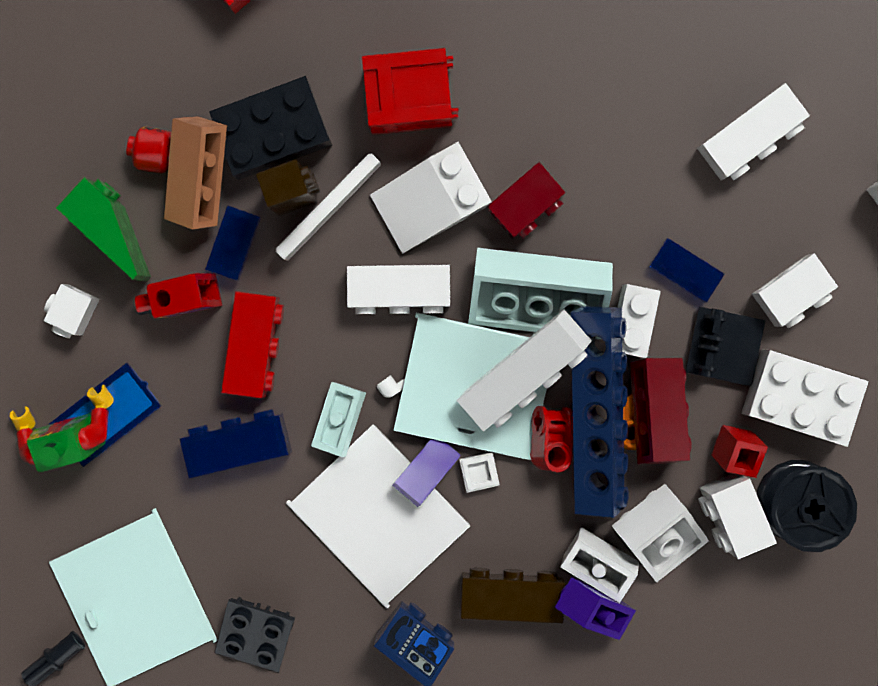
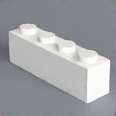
[456,309,591,432]

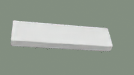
[276,153,381,261]

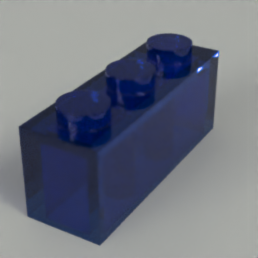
[180,409,292,478]

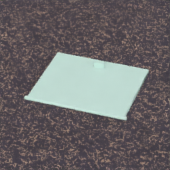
[393,312,546,460]
[49,508,218,686]

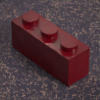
[630,358,692,464]

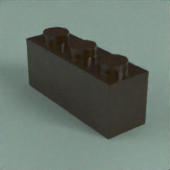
[256,160,320,216]
[461,567,565,624]

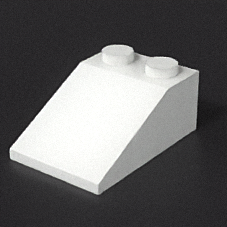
[370,142,492,254]

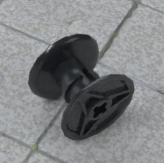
[757,459,858,552]

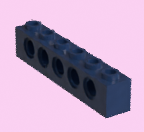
[571,306,629,518]

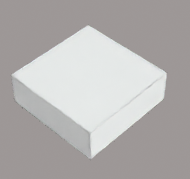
[459,452,500,493]

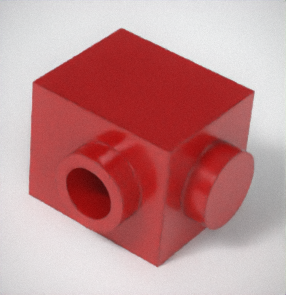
[711,425,768,478]

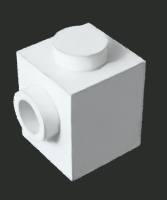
[44,284,100,339]

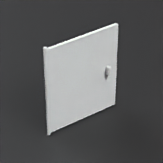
[286,424,471,609]

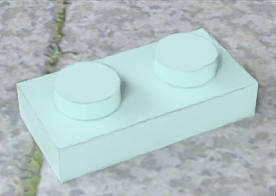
[311,382,366,457]

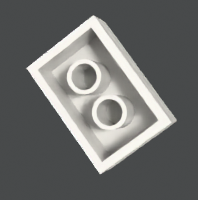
[741,350,869,447]

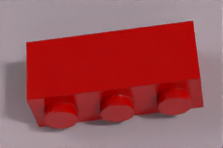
[221,291,284,398]

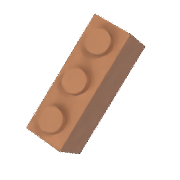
[164,116,227,230]

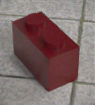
[486,162,566,239]

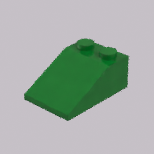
[56,177,151,282]

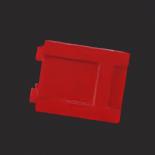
[362,48,459,135]

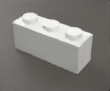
[697,83,810,181]
[347,265,450,314]

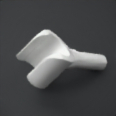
[377,375,405,398]

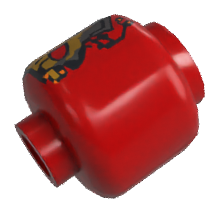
[126,126,171,174]

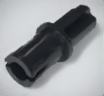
[21,631,86,686]

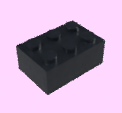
[209,75,332,180]

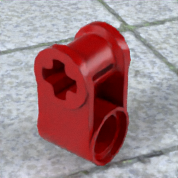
[530,406,573,473]

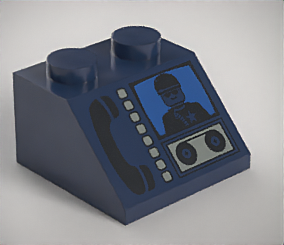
[374,601,454,686]

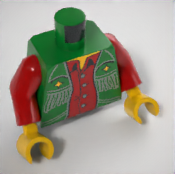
[9,384,114,472]

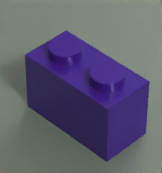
[555,577,636,640]

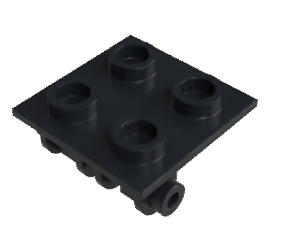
[686,306,766,386]
[215,597,295,673]

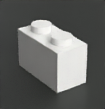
[752,253,838,328]
[618,284,661,358]
[560,527,639,603]

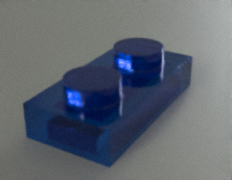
[205,205,261,281]
[648,238,725,303]

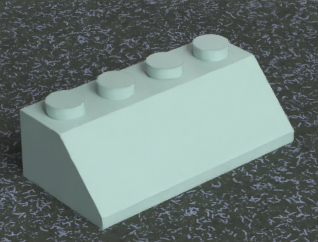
[468,248,613,339]

